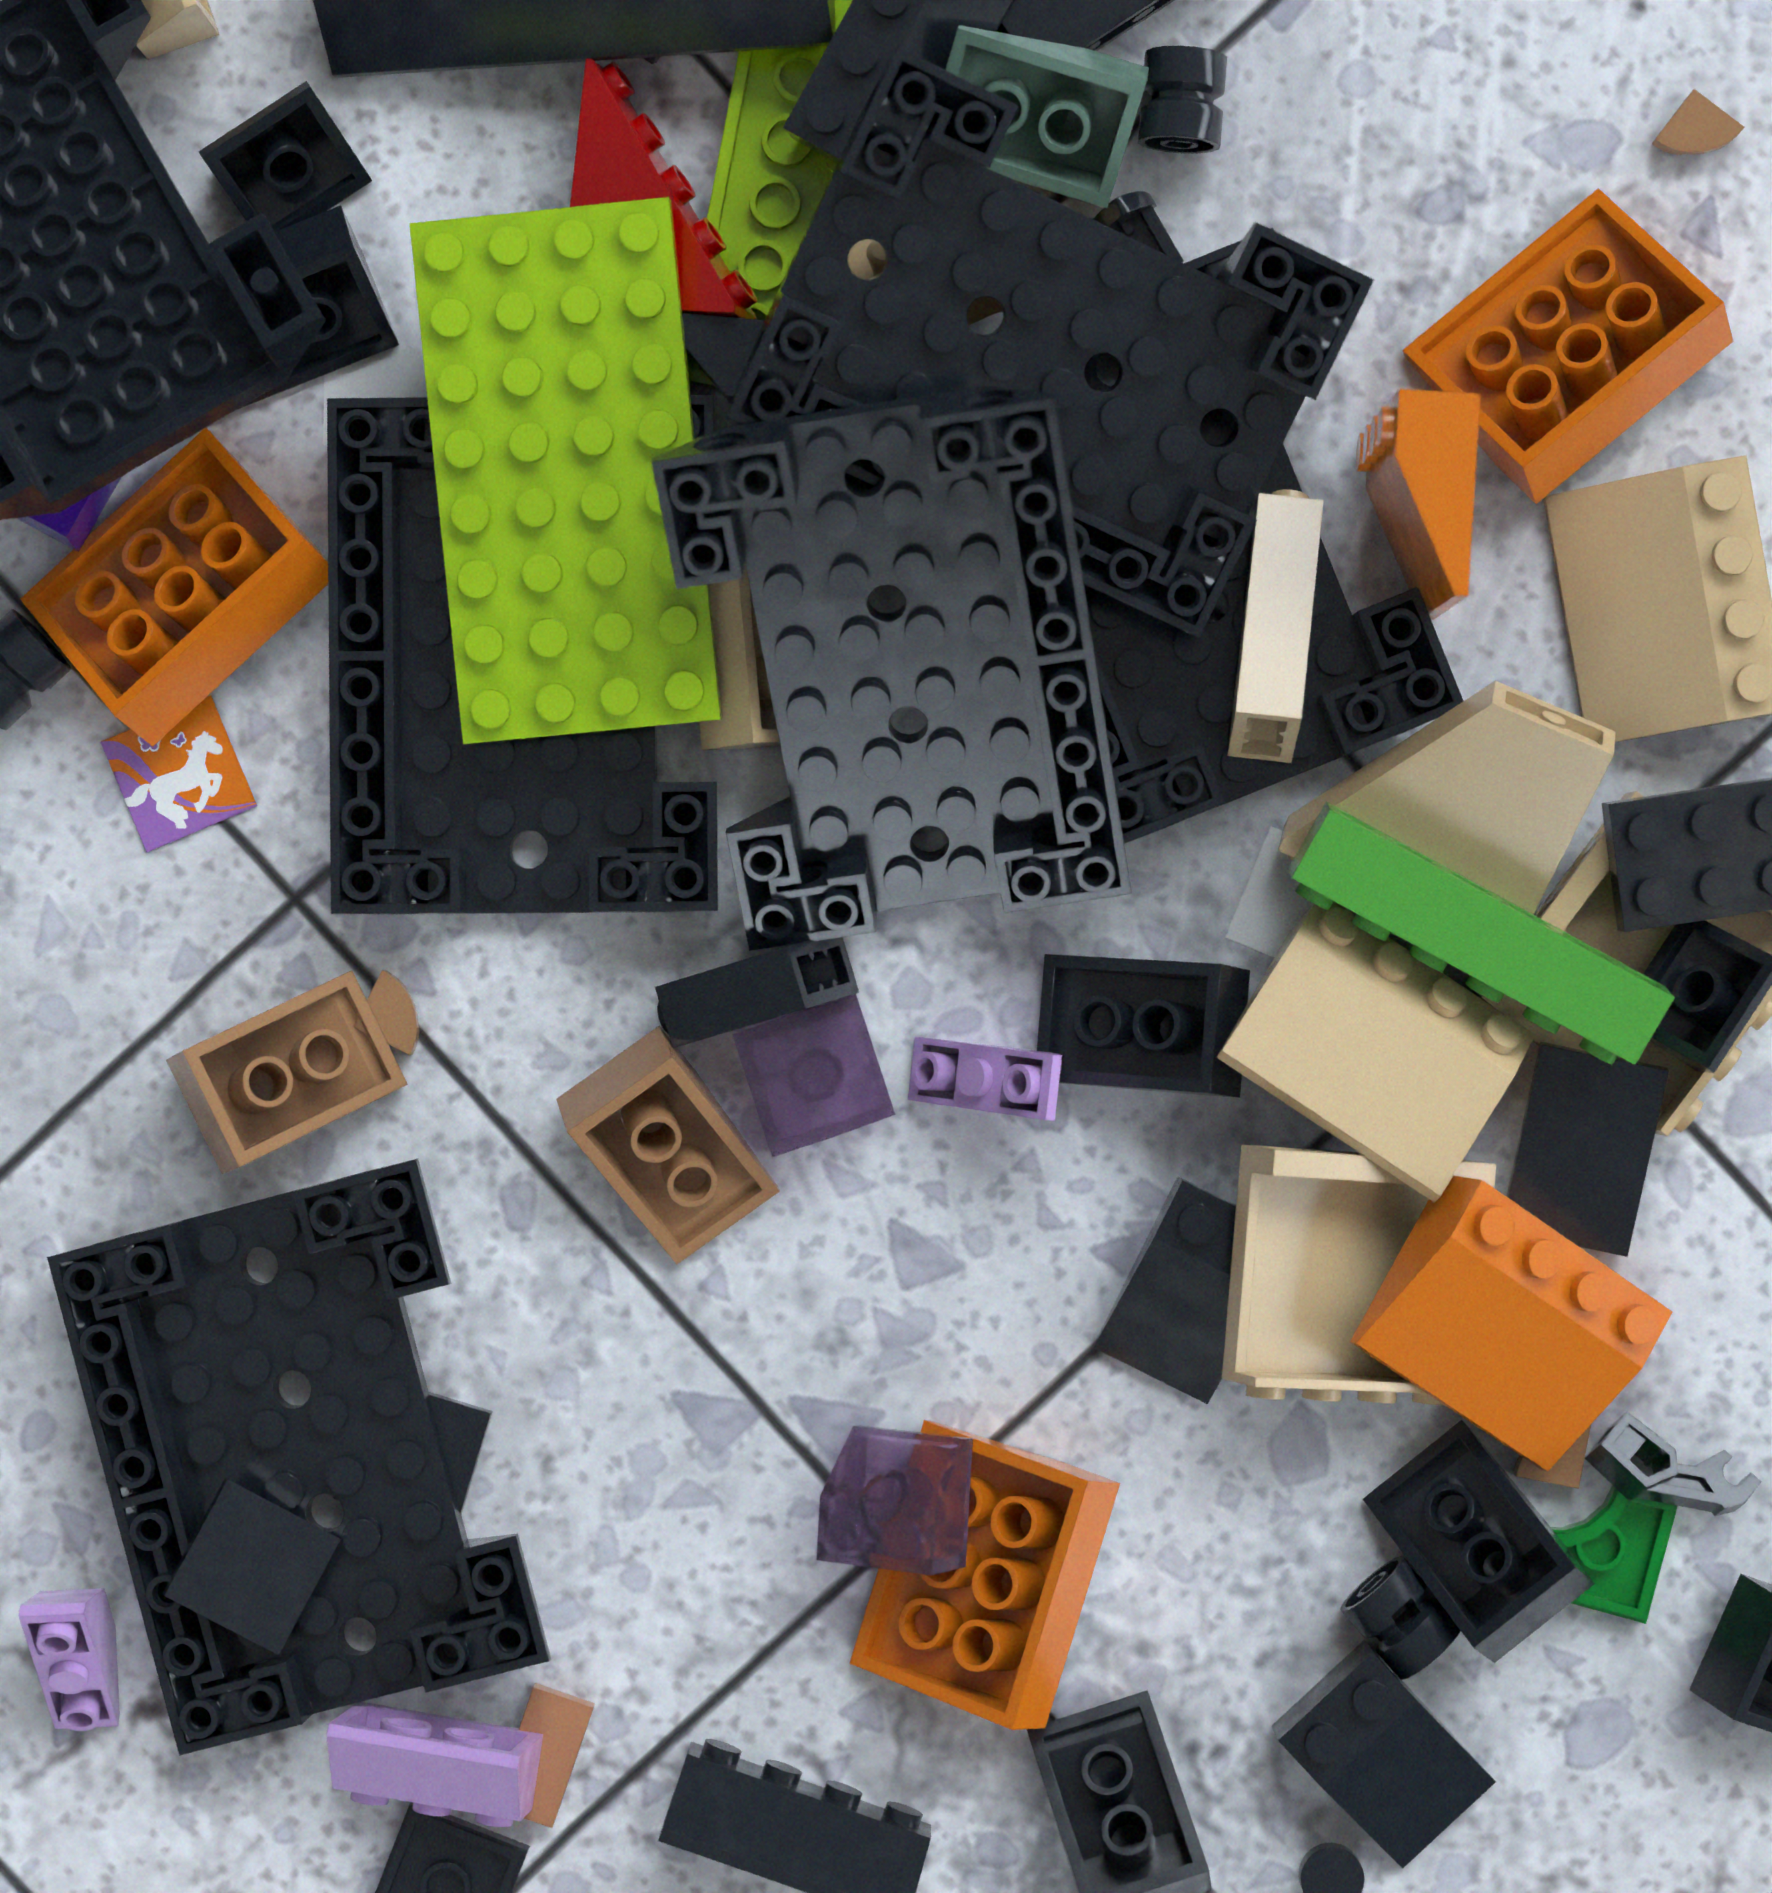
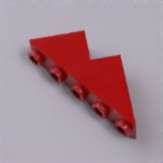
[570,59,757,319]

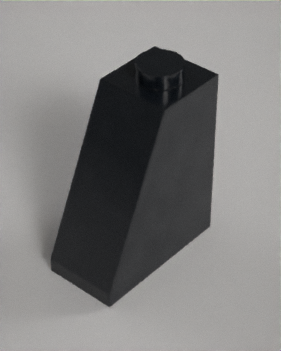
[655,937,859,1048]

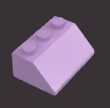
[327,1702,543,1827]

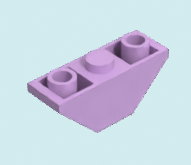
[908,1037,1062,1121]
[19,1588,120,1731]

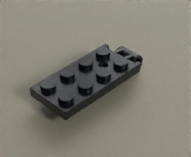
[1601,777,1772,932]

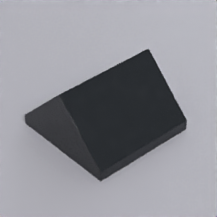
[199,81,373,232]
[1643,920,1772,1074]

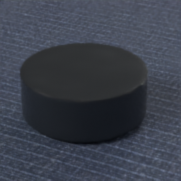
[1299,1843,1365,1893]

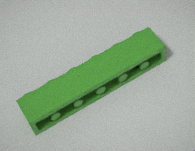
[1288,802,1675,1065]

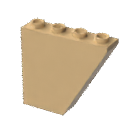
[1278,681,1615,914]

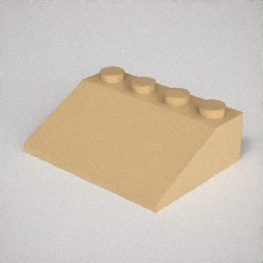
[1543,455,1772,743]
[1217,902,1535,1203]

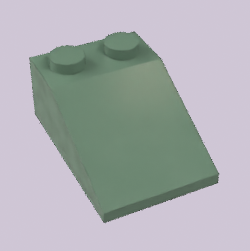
[946,25,1149,208]

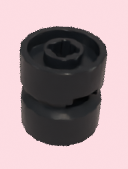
[1138,46,1227,154]
[0,609,71,730]
[1340,1556,1461,1680]

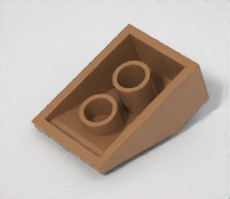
[166,970,408,1174]
[556,1025,780,1264]

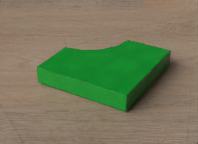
[1551,1485,1678,1624]

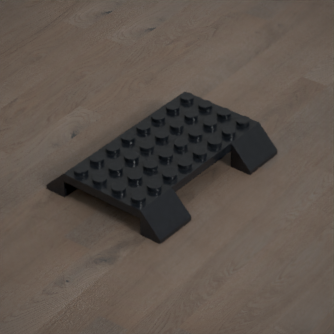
[0,0,326,520]

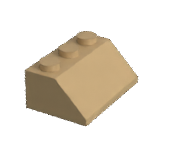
[699,564,780,750]

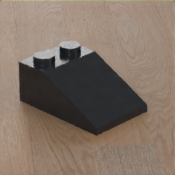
[1037,954,1250,1098]
[1093,1176,1236,1404]
[1363,1420,1595,1663]
[1689,1573,1772,1733]
[1271,1640,1496,1869]
[1027,1690,1212,1893]

